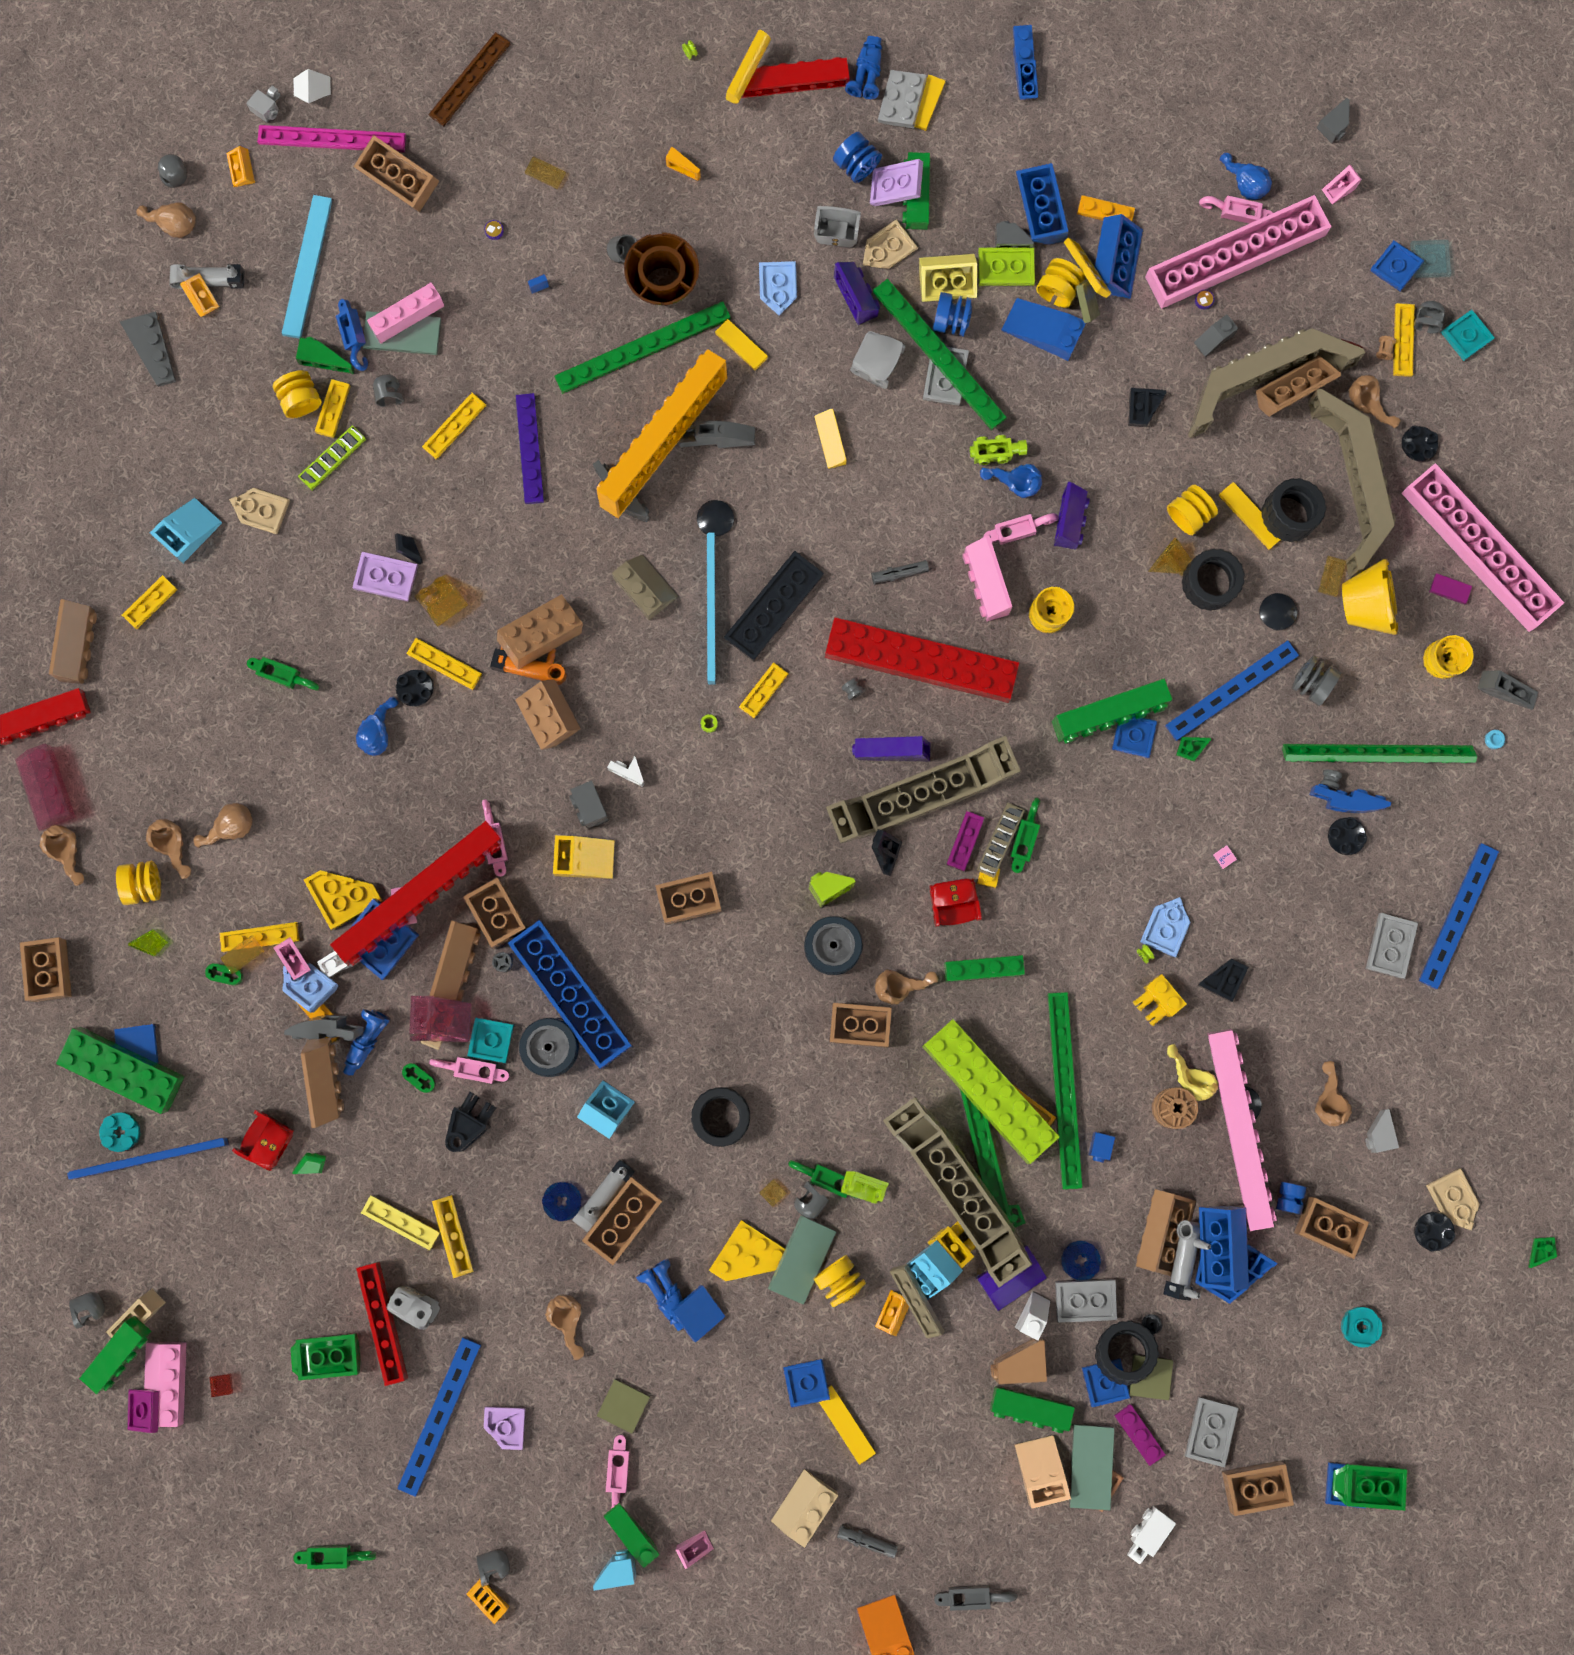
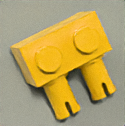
[1133,974,1187,1026]
[927,1221,976,1269]

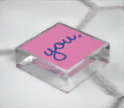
[1210,844,1238,871]

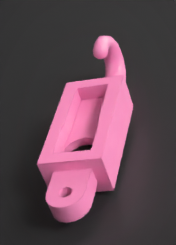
[1199,196,1273,224]
[984,513,1059,545]
[482,799,508,877]
[429,1057,509,1084]
[606,1435,629,1509]

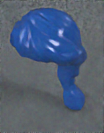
[1219,153,1272,200]
[980,464,1042,498]
[356,697,399,756]

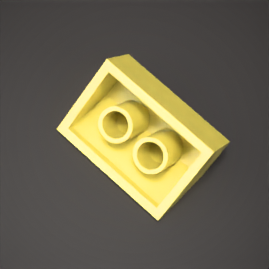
[919,254,977,302]

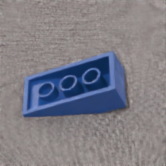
[1001,298,1086,361]

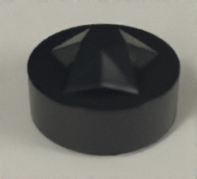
[1142,1314,1163,1335]

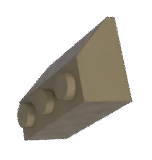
[612,555,678,620]

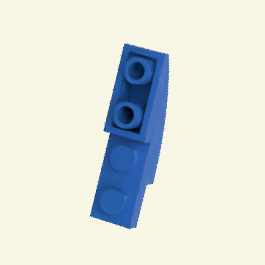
[1013,25,1038,100]
[1309,784,1391,813]

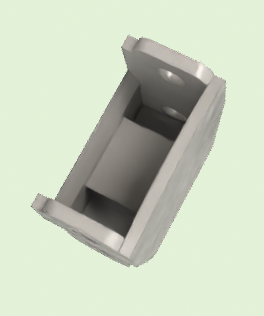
[814,206,861,248]
[850,331,905,389]
[387,1285,440,1330]

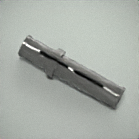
[871,560,929,584]
[837,1525,898,1559]

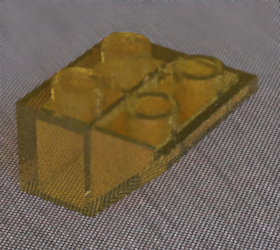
[415,575,468,627]

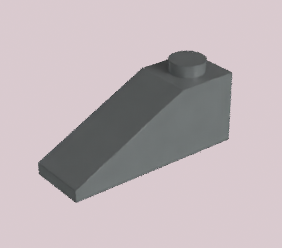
[1477,670,1538,710]

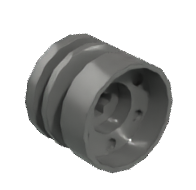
[1291,655,1342,706]

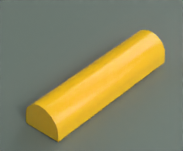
[725,30,771,104]
[432,1195,474,1278]

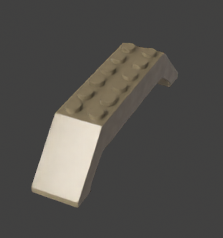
[1188,328,1365,438]
[1308,389,1396,579]
[826,736,1021,844]
[883,1097,1032,1287]

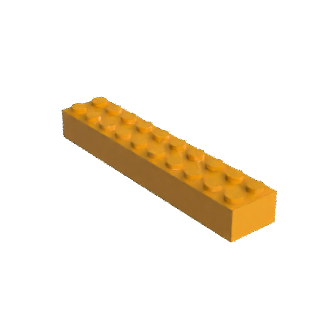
[597,349,727,519]

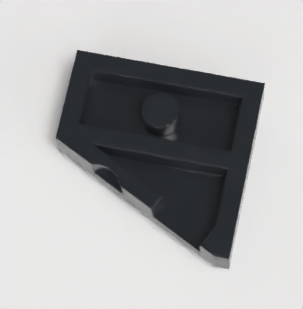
[1128,388,1167,427]
[872,829,902,876]
[1197,959,1249,1002]

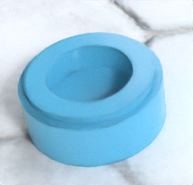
[1485,730,1505,749]

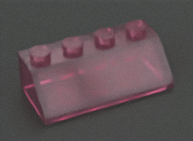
[15,743,76,831]

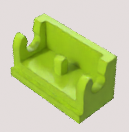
[841,1171,889,1204]

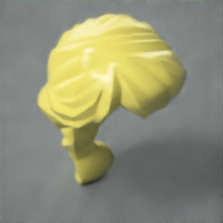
[1167,1044,1218,1101]

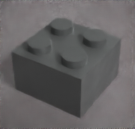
[569,780,609,830]

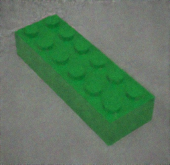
[1051,678,1172,744]
[56,1027,185,1114]

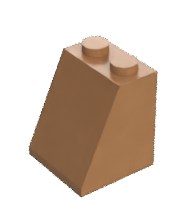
[990,1338,1047,1384]

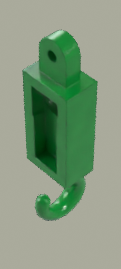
[247,657,319,691]
[1010,797,1040,873]
[788,1160,858,1199]
[293,1545,376,1569]

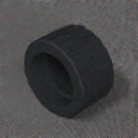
[1261,478,1326,542]
[1182,548,1245,611]
[691,1087,750,1147]
[1095,1320,1159,1385]

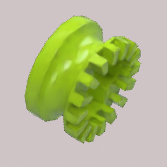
[682,40,698,60]
[700,714,718,733]
[1137,944,1155,964]

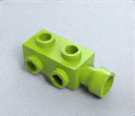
[970,435,1027,465]

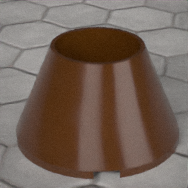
[624,232,699,305]

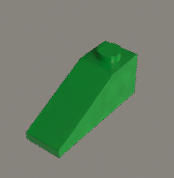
[295,337,354,374]
[603,1503,659,1568]

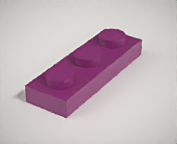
[946,811,984,872]
[1114,1404,1166,1466]

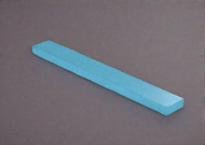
[282,195,332,339]
[707,533,716,685]

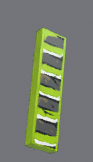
[298,425,366,491]

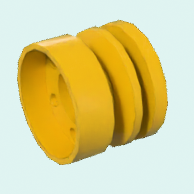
[1036,258,1085,308]
[272,370,322,419]
[1167,485,1218,536]
[1029,587,1074,634]
[1423,635,1474,679]
[116,860,161,905]
[813,1255,866,1307]

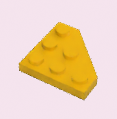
[304,870,383,930]
[709,1220,785,1281]

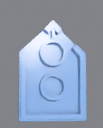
[759,261,797,315]
[1140,897,1191,958]
[283,963,338,1013]

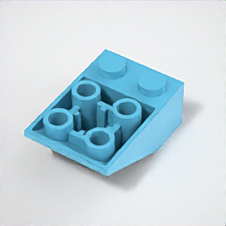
[150,498,222,563]
[907,1240,963,1300]

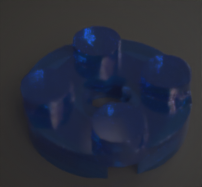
[542,1182,582,1222]
[1061,1240,1101,1280]

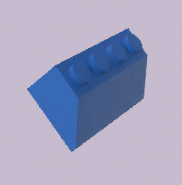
[1016,163,1068,245]
[1095,214,1143,299]
[1199,1206,1249,1291]

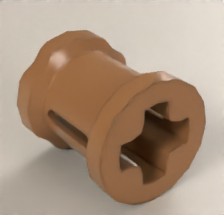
[1376,336,1396,360]

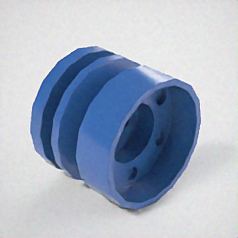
[833,132,882,183]
[933,292,972,337]

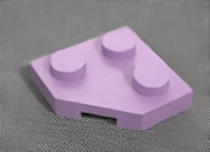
[484,1406,525,1450]

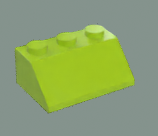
[809,872,856,908]

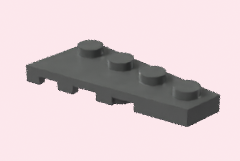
[120,311,176,387]

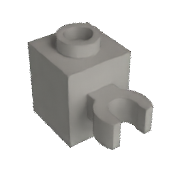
[246,85,280,123]

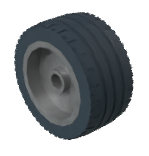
[804,916,863,975]
[519,1018,579,1077]

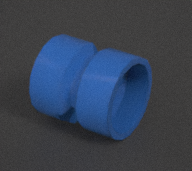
[1276,1182,1307,1215]

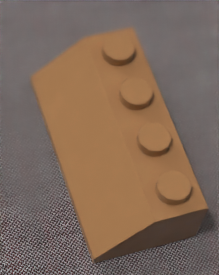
[1256,356,1341,417]
[49,599,97,684]
[430,921,481,1004]
[301,1038,344,1128]
[1136,1189,1196,1276]

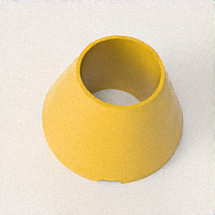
[1342,559,1398,635]

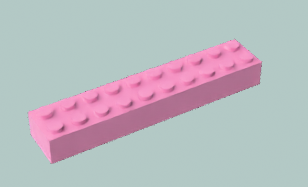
[1145,195,1331,309]
[1401,463,1564,632]
[1207,1029,1277,1231]

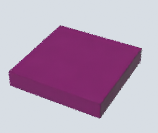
[127,1389,159,1433]

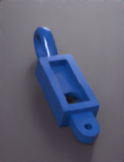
[336,299,368,371]

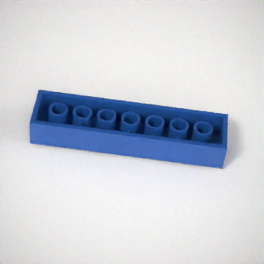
[508,920,632,1069]

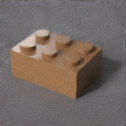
[516,679,581,750]
[655,872,721,925]
[464,878,527,949]
[20,937,72,1002]
[829,1003,892,1048]
[1294,1197,1369,1259]
[1222,1461,1294,1516]

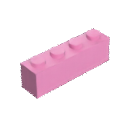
[367,283,444,344]

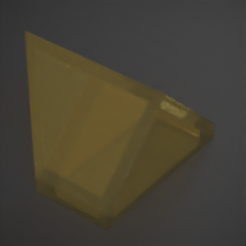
[1148,538,1192,576]

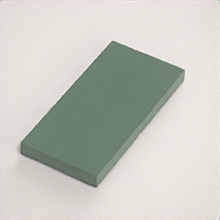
[362,311,441,355]
[768,1216,836,1305]
[1069,1424,1114,1510]

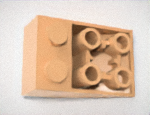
[1014,1435,1071,1509]

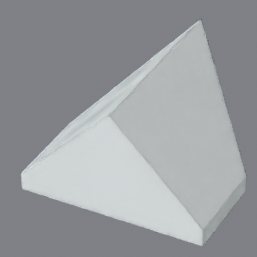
[294,69,331,103]

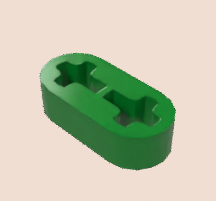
[205,963,243,986]
[402,1063,436,1093]

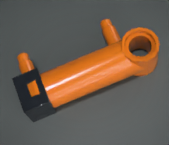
[490,647,566,685]

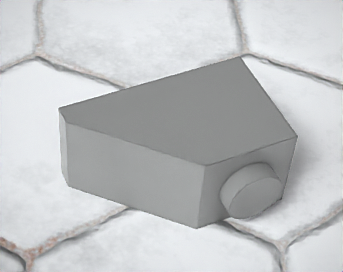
[1365,1109,1399,1153]

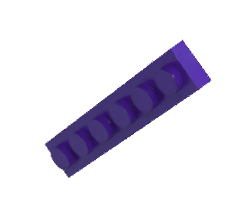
[516,393,544,504]

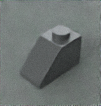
[1317,98,1350,143]
[995,221,1034,248]
[1194,314,1239,357]

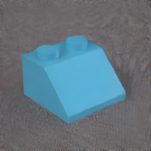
[577,1081,635,1139]
[593,1549,636,1591]

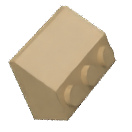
[771,1469,838,1548]

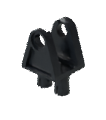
[445,1091,497,1152]

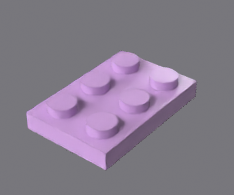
[870,159,923,206]
[352,552,418,602]

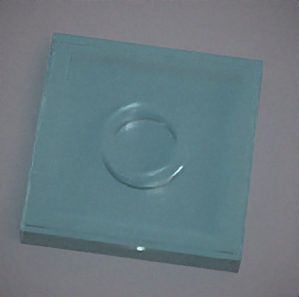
[1410,240,1451,278]

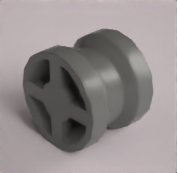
[841,677,865,701]
[1320,769,1342,790]
[492,952,513,972]

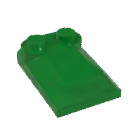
[291,1333,361,1381]
[1332,1464,1407,1511]

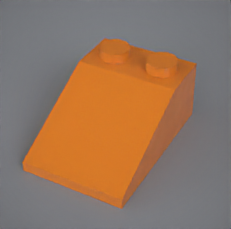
[857,1595,915,1655]

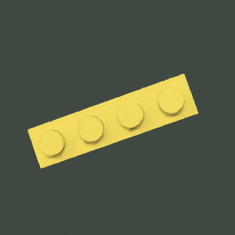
[361,1195,440,1250]

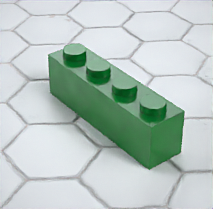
[902,152,930,230]
[944,955,1025,983]
[79,1315,152,1395]
[990,1386,1074,1433]

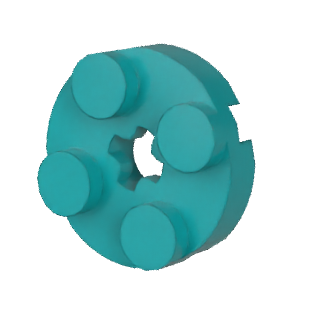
[99,1112,140,1152]
[1341,1307,1382,1348]

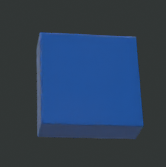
[528,274,549,294]

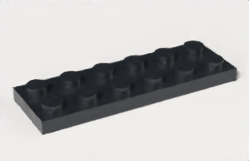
[724,551,824,662]

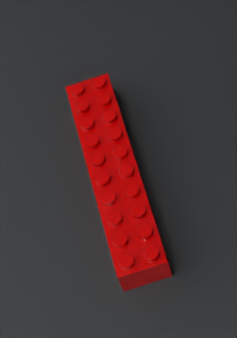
[825,617,1019,703]
[330,821,501,966]

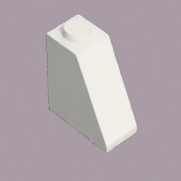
[1015,1292,1050,1340]

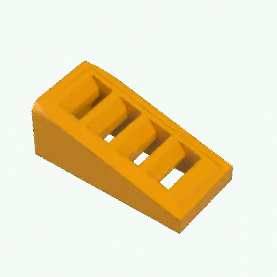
[666,147,701,181]
[467,1579,510,1624]

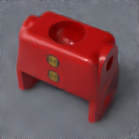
[929,878,981,928]
[232,1110,294,1171]

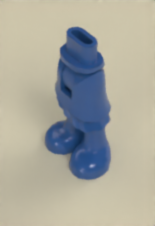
[845,36,882,100]
[343,1009,390,1075]
[636,1258,683,1331]

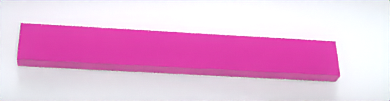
[257,125,406,153]

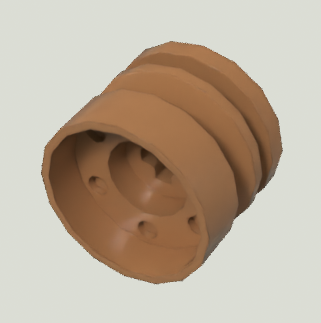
[1152,1087,1198,1129]

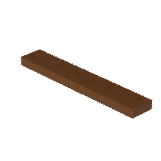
[429,32,511,127]

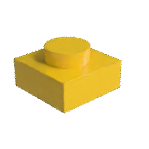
[977,869,1000,888]

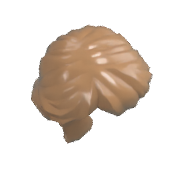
[136,202,196,238]
[1349,375,1400,428]
[193,803,252,848]
[146,819,191,879]
[39,825,84,886]
[875,969,939,1005]
[1315,1061,1352,1127]
[545,1295,584,1360]

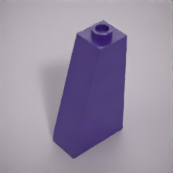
[852,736,930,762]

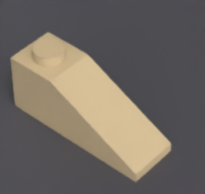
[106,1288,166,1338]

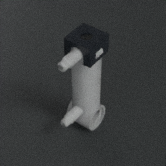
[169,264,245,289]
[572,1159,636,1233]
[1163,1220,1211,1301]

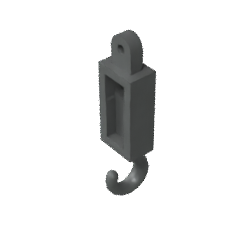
[934,1585,1018,1611]

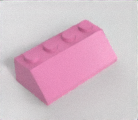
[962,536,1012,622]
[144,1342,186,1427]

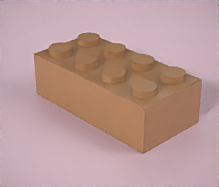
[354,135,439,213]
[497,594,583,669]
[582,1177,663,1265]

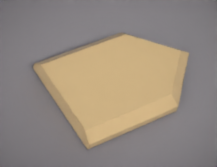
[863,219,918,269]
[229,488,290,535]
[1426,1168,1479,1230]

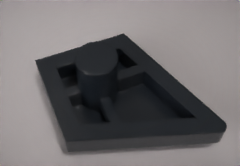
[395,533,423,564]

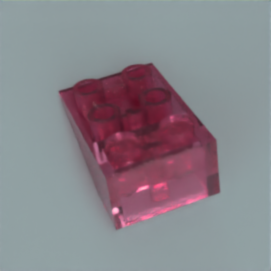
[409,996,471,1042]

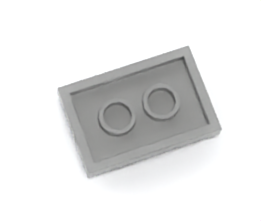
[878,70,927,128]
[923,347,969,406]
[1365,913,1418,979]
[1055,1279,1117,1323]
[1185,1397,1238,1468]

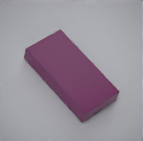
[1429,573,1472,605]

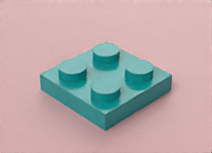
[1441,309,1495,361]
[467,1018,514,1063]

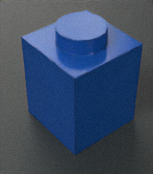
[1088,1132,1115,1163]

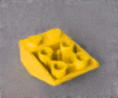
[553,835,615,879]

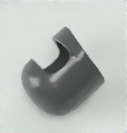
[158,154,187,188]
[607,234,638,263]
[1414,301,1445,334]
[373,374,404,407]
[794,1181,829,1219]
[69,1292,105,1328]
[477,1549,510,1587]

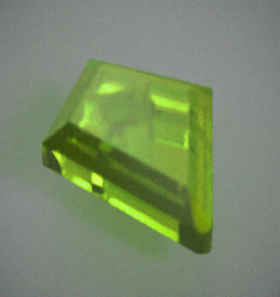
[128,929,168,957]

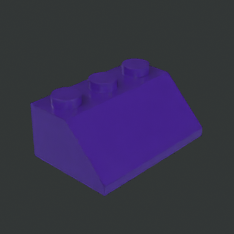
[834,262,880,325]
[1054,482,1090,550]
[976,1245,1047,1311]

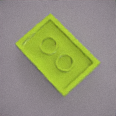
[978,248,1035,286]

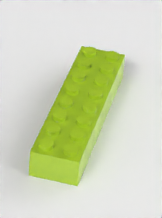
[922,1019,1059,1164]

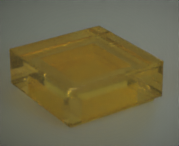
[759,1179,787,1207]

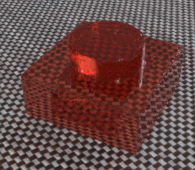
[209,1373,233,1397]

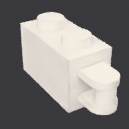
[1127,1506,1176,1564]

